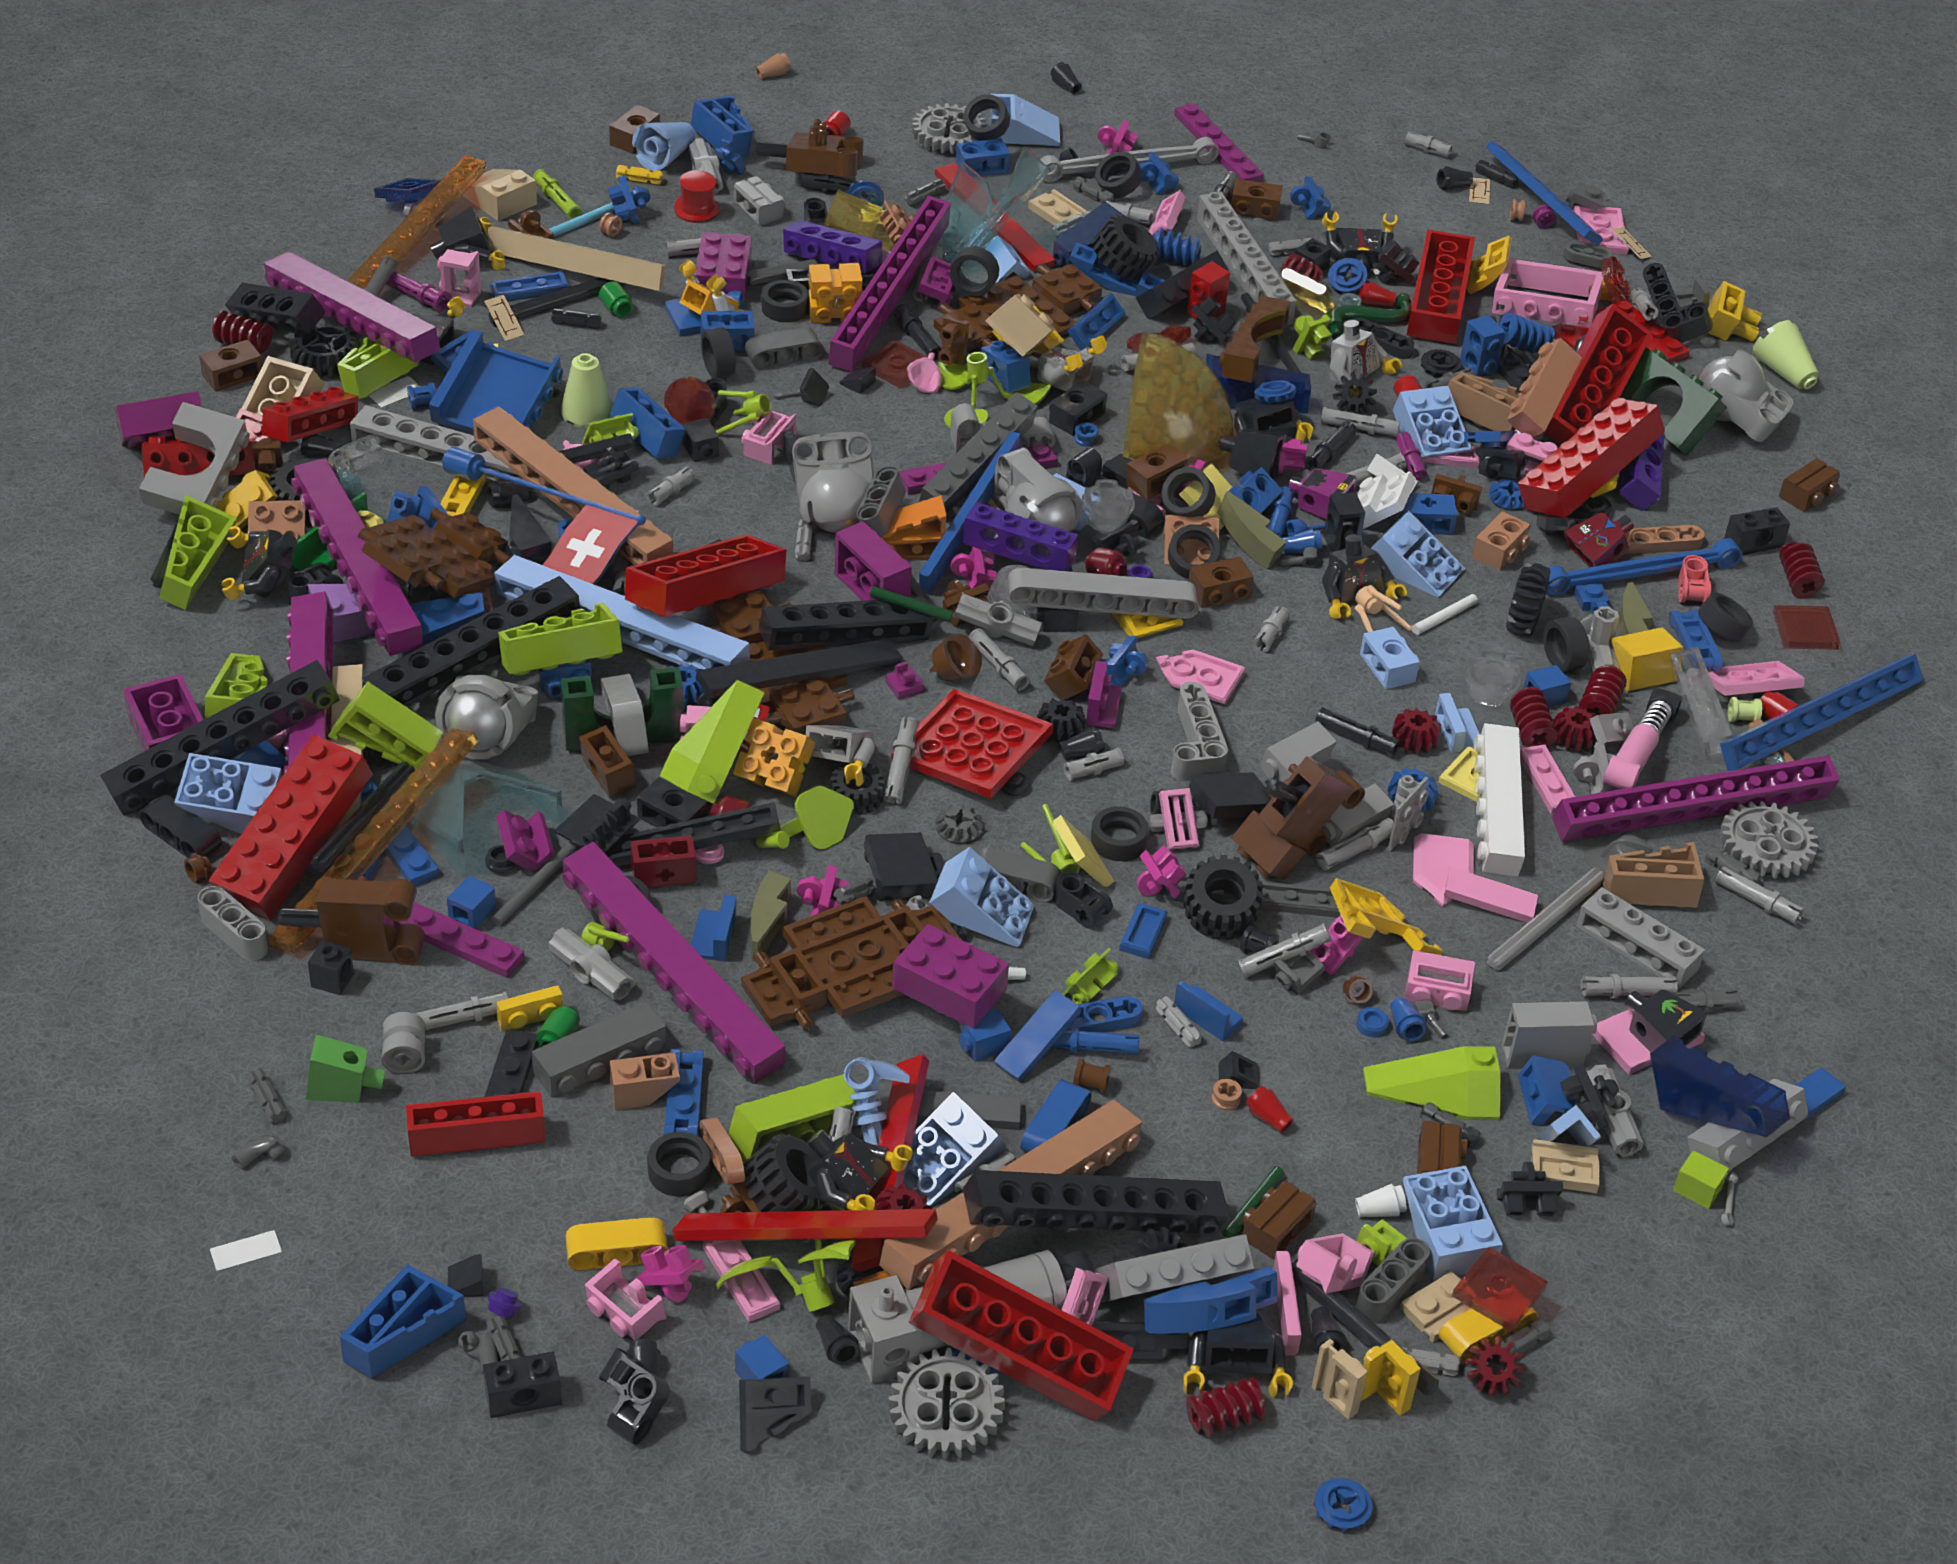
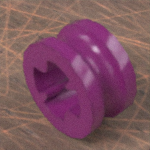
[1532,205,1557,229]

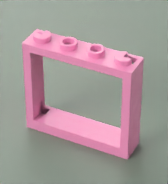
[1492,258,1605,328]

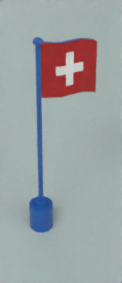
[442,447,646,585]

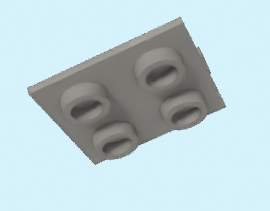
[1387,775,1429,852]

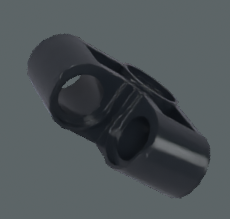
[599,1347,670,1445]

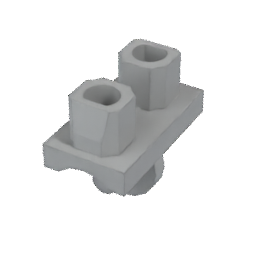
[1573,742,1620,794]

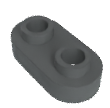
[1564,241,1613,269]

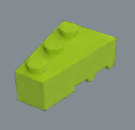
[337,337,419,399]
[328,682,443,771]

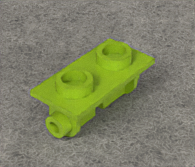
[582,413,639,444]
[1062,948,1119,1005]

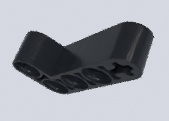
[1643,263,1713,343]
[1066,447,1164,537]

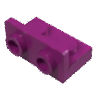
[918,256,956,311]
[1086,661,1122,728]
[496,809,554,872]

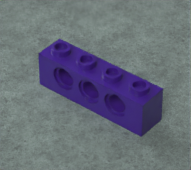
[783,220,882,273]
[1619,434,1664,511]
[963,502,1078,571]

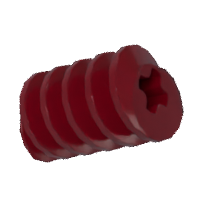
[212,310,273,354]
[1779,542,1825,598]
[1578,665,1627,715]
[1509,687,1558,748]
[1186,1376,1265,1438]

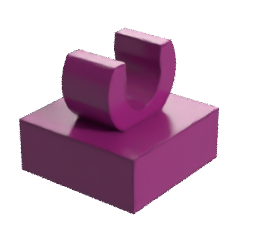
[885,662,924,700]

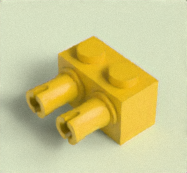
[1708,281,1762,342]

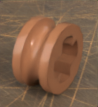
[1510,199,1525,222]
[599,212,622,237]
[1211,1079,1242,1111]

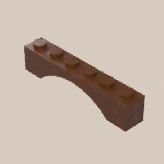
[1219,296,1291,383]

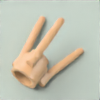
[1355,585,1412,632]

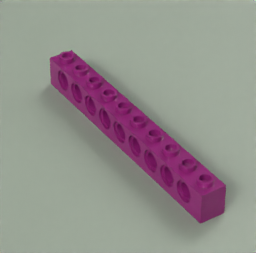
[1552,755,1840,842]

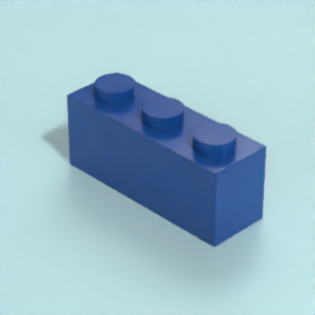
[610,387,686,459]

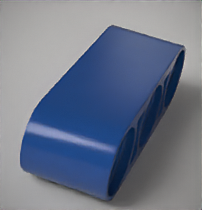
[1020,1079,1092,1153]

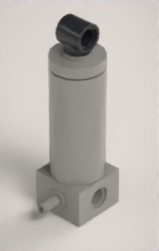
[848,1250,1097,1384]

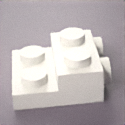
[1356,471,1416,529]

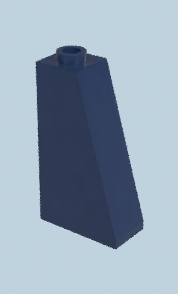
[1053,202,1123,268]

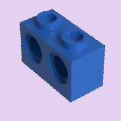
[955,138,1010,177]
[700,311,755,351]
[1460,315,1505,377]
[1228,467,1283,514]

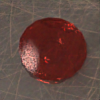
[1601,256,1630,303]
[664,376,715,425]

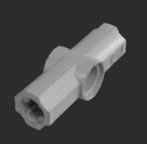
[689,138,723,195]
[954,593,1041,646]
[549,927,634,1001]
[1587,1064,1643,1157]

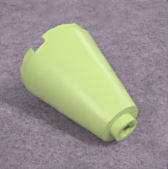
[1752,320,1819,389]
[561,353,613,428]

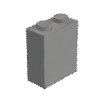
[1502,1001,1597,1069]

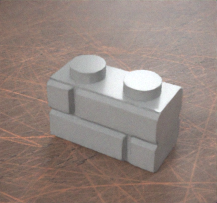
[734,176,785,226]

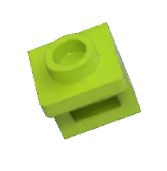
[1357,1219,1408,1266]

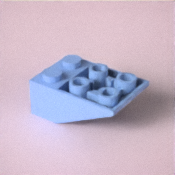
[990,94,1060,146]
[1393,386,1472,458]
[1371,511,1466,597]
[174,753,281,834]
[929,847,1034,947]
[904,1092,1007,1207]
[1403,1166,1503,1280]

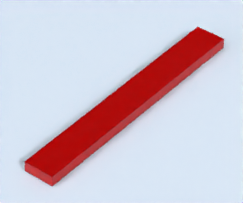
[935,163,1056,273]
[851,1054,930,1273]
[672,1209,938,1241]

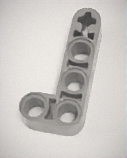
[950,403,1056,453]
[601,674,649,756]
[1171,682,1228,781]

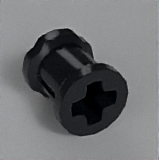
[1240,924,1279,960]

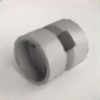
[382,1012,425,1074]

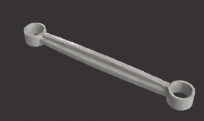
[1037,137,1219,183]

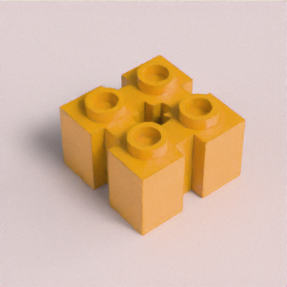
[808,263,862,323]
[733,718,816,798]

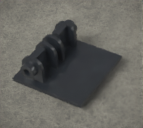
[554,794,640,853]

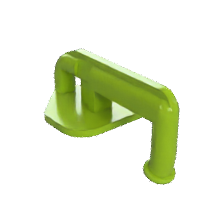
[756,786,854,849]

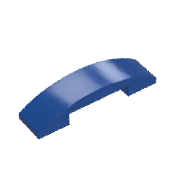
[1069,242,1165,297]

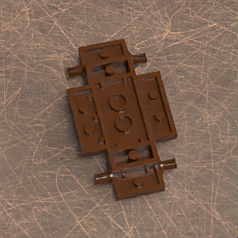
[933,263,1102,351]
[358,507,511,598]
[706,591,855,734]
[741,896,962,1032]

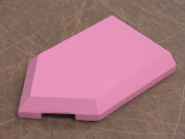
[1156,649,1245,705]
[1413,833,1474,907]

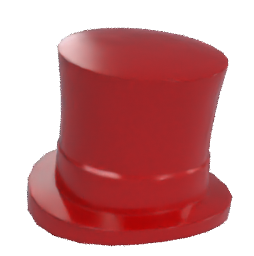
[674,170,720,223]

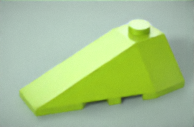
[205,653,268,719]
[660,680,764,804]
[1363,1046,1500,1120]

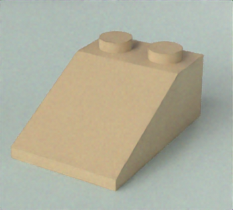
[454,169,537,221]
[986,294,1055,357]
[242,356,324,416]

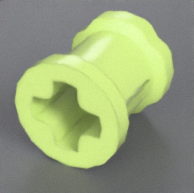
[1728,697,1762,722]

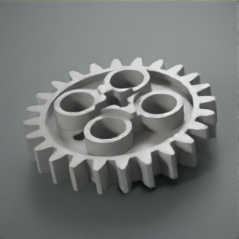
[912,103,987,154]
[1719,801,1818,879]
[889,1348,1005,1460]

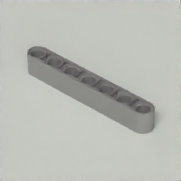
[1008,568,1199,619]

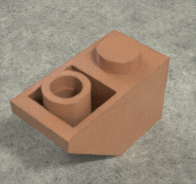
[610,1052,680,1110]

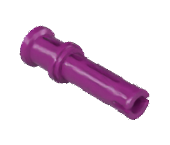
[386,271,452,313]

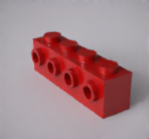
[262,387,359,442]
[142,436,256,477]
[406,1091,545,1157]

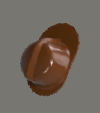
[929,633,982,681]

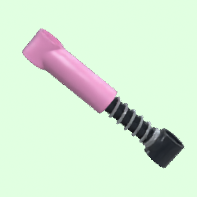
[1603,686,1683,789]

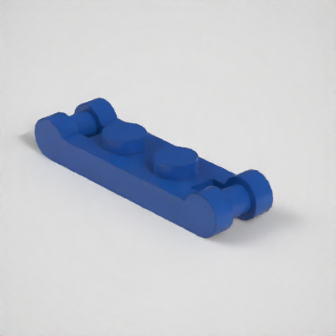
[1669,609,1723,673]
[664,1049,704,1136]

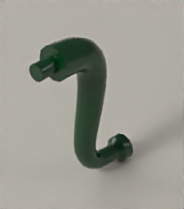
[1327,293,1411,340]

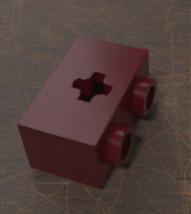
[631,835,696,888]

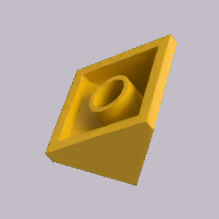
[1611,627,1683,692]

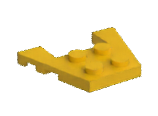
[1329,878,1444,955]

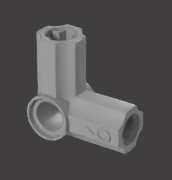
[1587,606,1619,671]

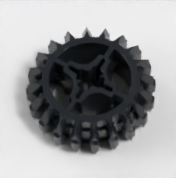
[290,322,361,379]
[1506,562,1551,637]

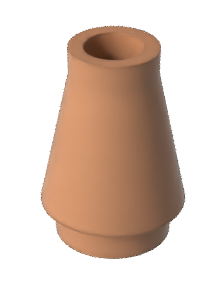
[755,53,791,80]

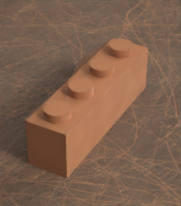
[1507,338,1582,437]

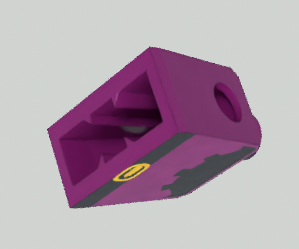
[1289,468,1357,519]

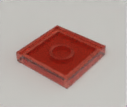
[862,339,928,389]
[1773,605,1841,650]
[1452,1247,1548,1332]

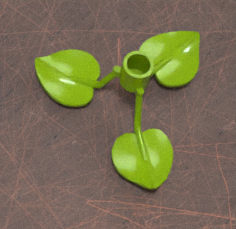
[937,352,1051,429]
[716,1239,855,1312]

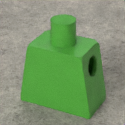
[305,1035,385,1103]

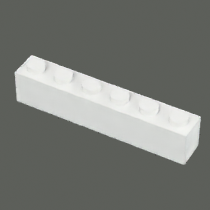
[1474,723,1525,876]

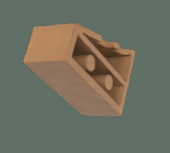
[1448,372,1520,431]
[1603,842,1704,908]

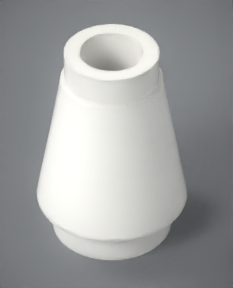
[1355,1184,1407,1218]

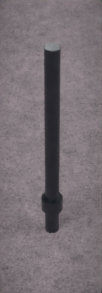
[1241,292,1308,389]

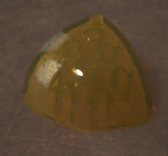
[1122,332,1234,463]

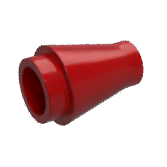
[1358,281,1396,307]
[1246,1086,1294,1133]

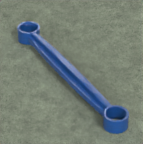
[1546,538,1743,597]

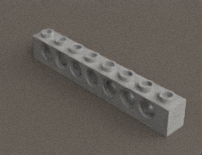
[1197,192,1296,325]
[350,405,546,498]

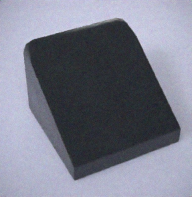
[800,367,829,406]
[840,367,876,394]
[1218,1051,1259,1090]
[448,1254,483,1297]

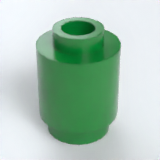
[598,281,633,318]
[536,1006,580,1047]

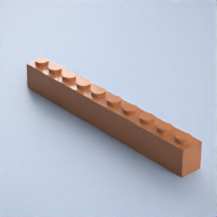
[473,407,674,565]
[879,1100,1143,1290]

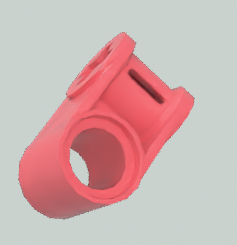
[1678,555,1711,604]

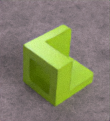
[1673,1151,1729,1209]

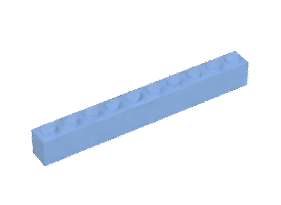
[494,555,750,670]

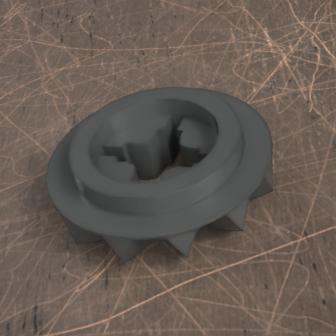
[935,804,983,843]

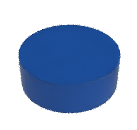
[1356,1007,1389,1038]

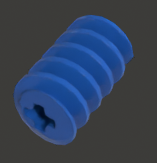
[1152,227,1202,267]
[1499,312,1555,353]

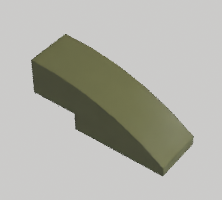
[1218,491,1286,570]
[1618,582,1653,636]
[750,870,791,963]

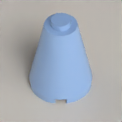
[632,122,695,170]

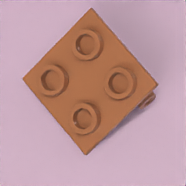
[880,200,914,244]
[248,500,305,544]
[1163,515,1219,565]

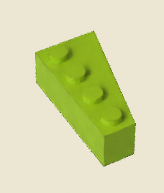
[159,494,237,610]
[498,602,622,675]
[728,1074,859,1168]

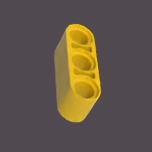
[565,1218,668,1270]
[1439,1288,1538,1363]

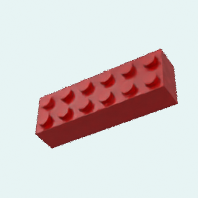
[1406,229,1475,344]
[1543,304,1653,446]
[1518,398,1665,518]
[625,534,787,618]
[209,734,373,921]
[908,1249,1134,1421]

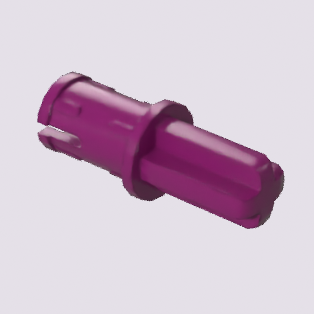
[1396,432,1427,480]

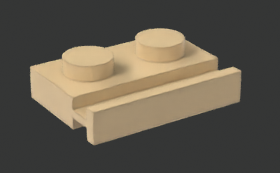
[1028,189,1086,226]
[1531,1139,1599,1193]
[1400,1271,1483,1343]
[1311,1339,1368,1420]

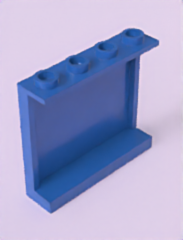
[429,329,563,435]

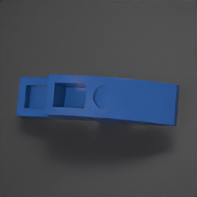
[1144,1266,1277,1334]

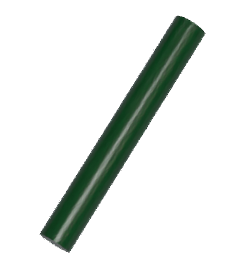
[870,586,953,623]
[1222,1166,1285,1238]

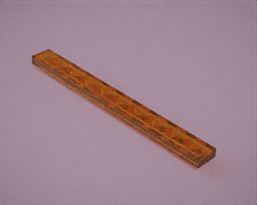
[347,155,487,289]
[267,728,479,954]

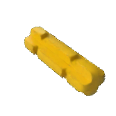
[616,165,663,185]

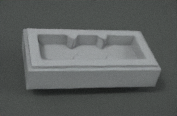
[1590,712,1634,745]

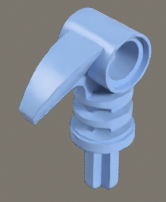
[844,1057,910,1145]

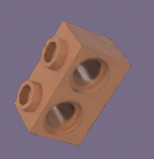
[1472,511,1530,571]

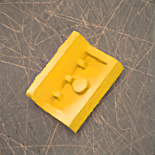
[217,470,278,529]
[1361,1340,1421,1416]

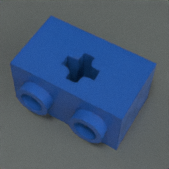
[981,341,1031,393]
[1397,493,1457,535]

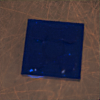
[374,178,444,204]

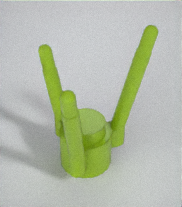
[716,390,771,435]
[1021,804,1080,874]
[581,922,635,987]

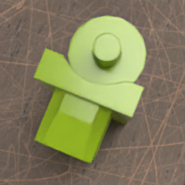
[1293,314,1332,360]

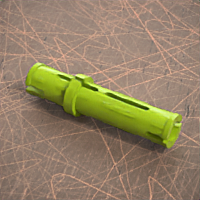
[533,169,582,219]

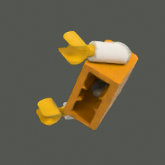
[679,259,744,315]

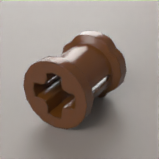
[1073,1058,1111,1094]

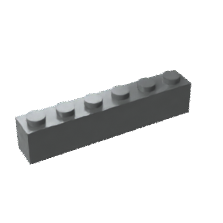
[919,392,1038,514]

